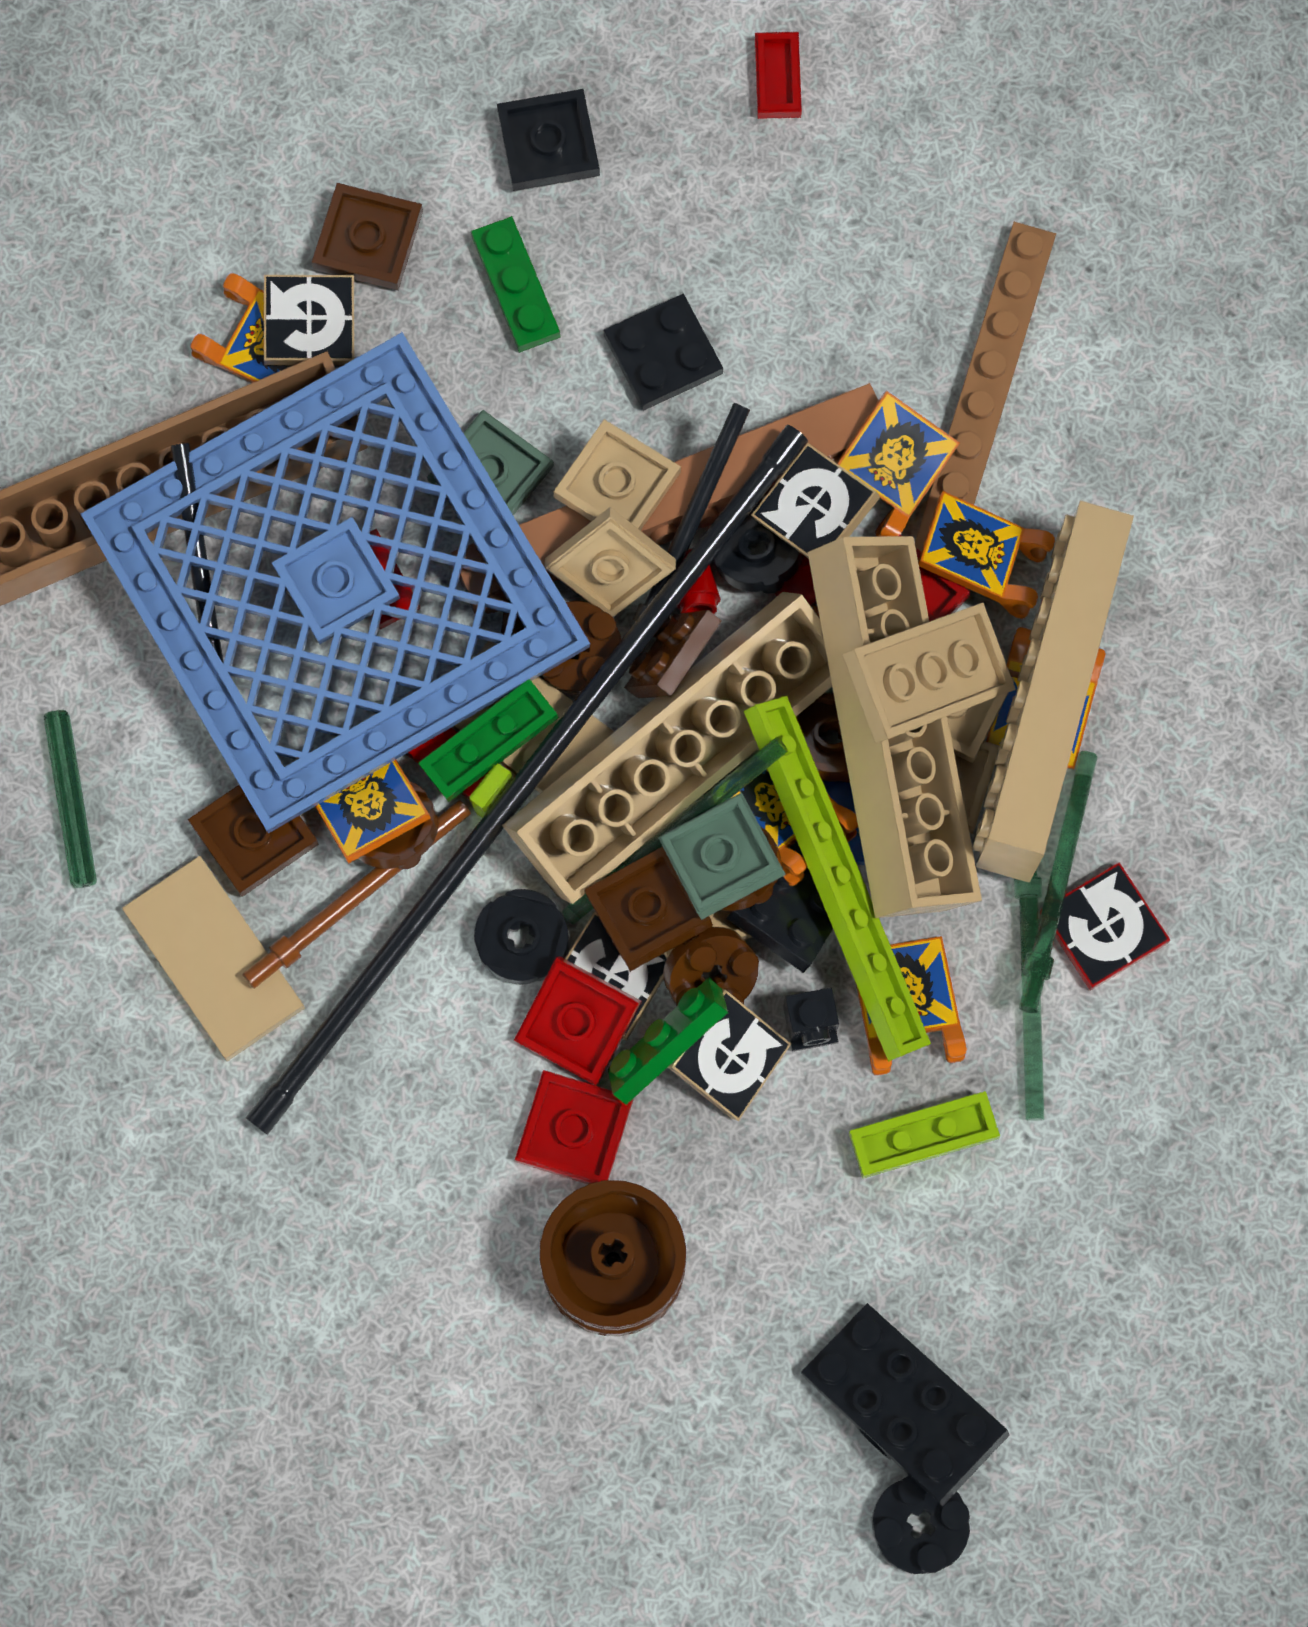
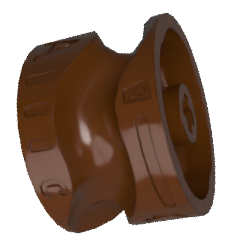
[540,1180,686,1336]

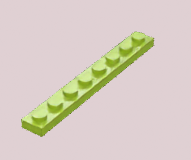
[744,696,931,1062]

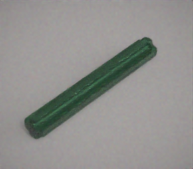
[43,710,97,888]

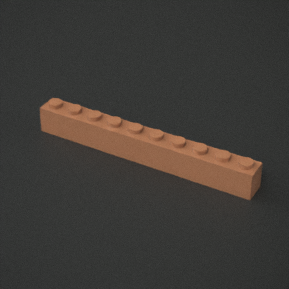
[451,383,879,614]

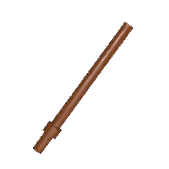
[242,800,471,989]

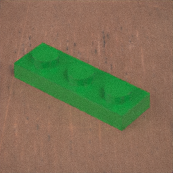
[471,216,561,353]
[418,679,559,802]
[608,977,728,1105]

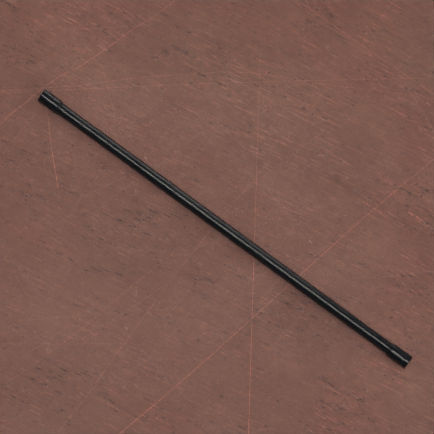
[245,425,808,1135]

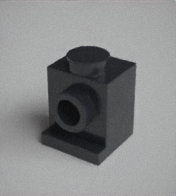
[783,987,839,1052]

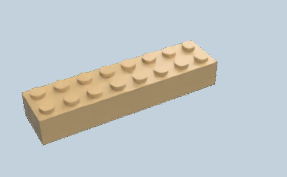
[972,500,1134,883]
[808,536,982,918]
[502,592,832,904]

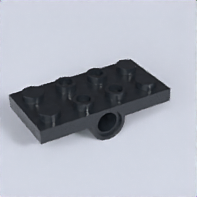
[801,1303,1010,1506]

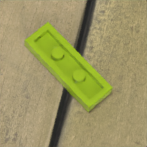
[849,1091,1000,1179]

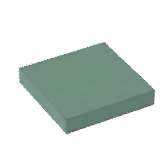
[427,410,554,515]
[658,792,786,920]

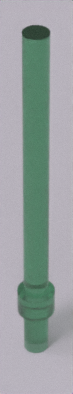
[562,737,788,925]
[1019,751,1098,1013]
[1014,870,1045,1121]

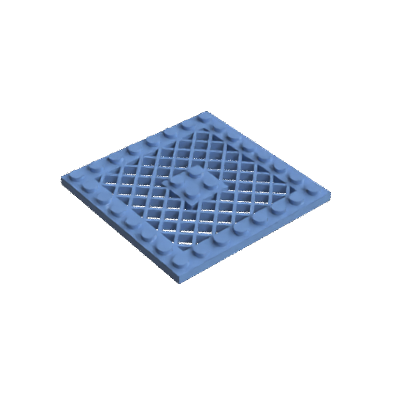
[81,332,590,833]

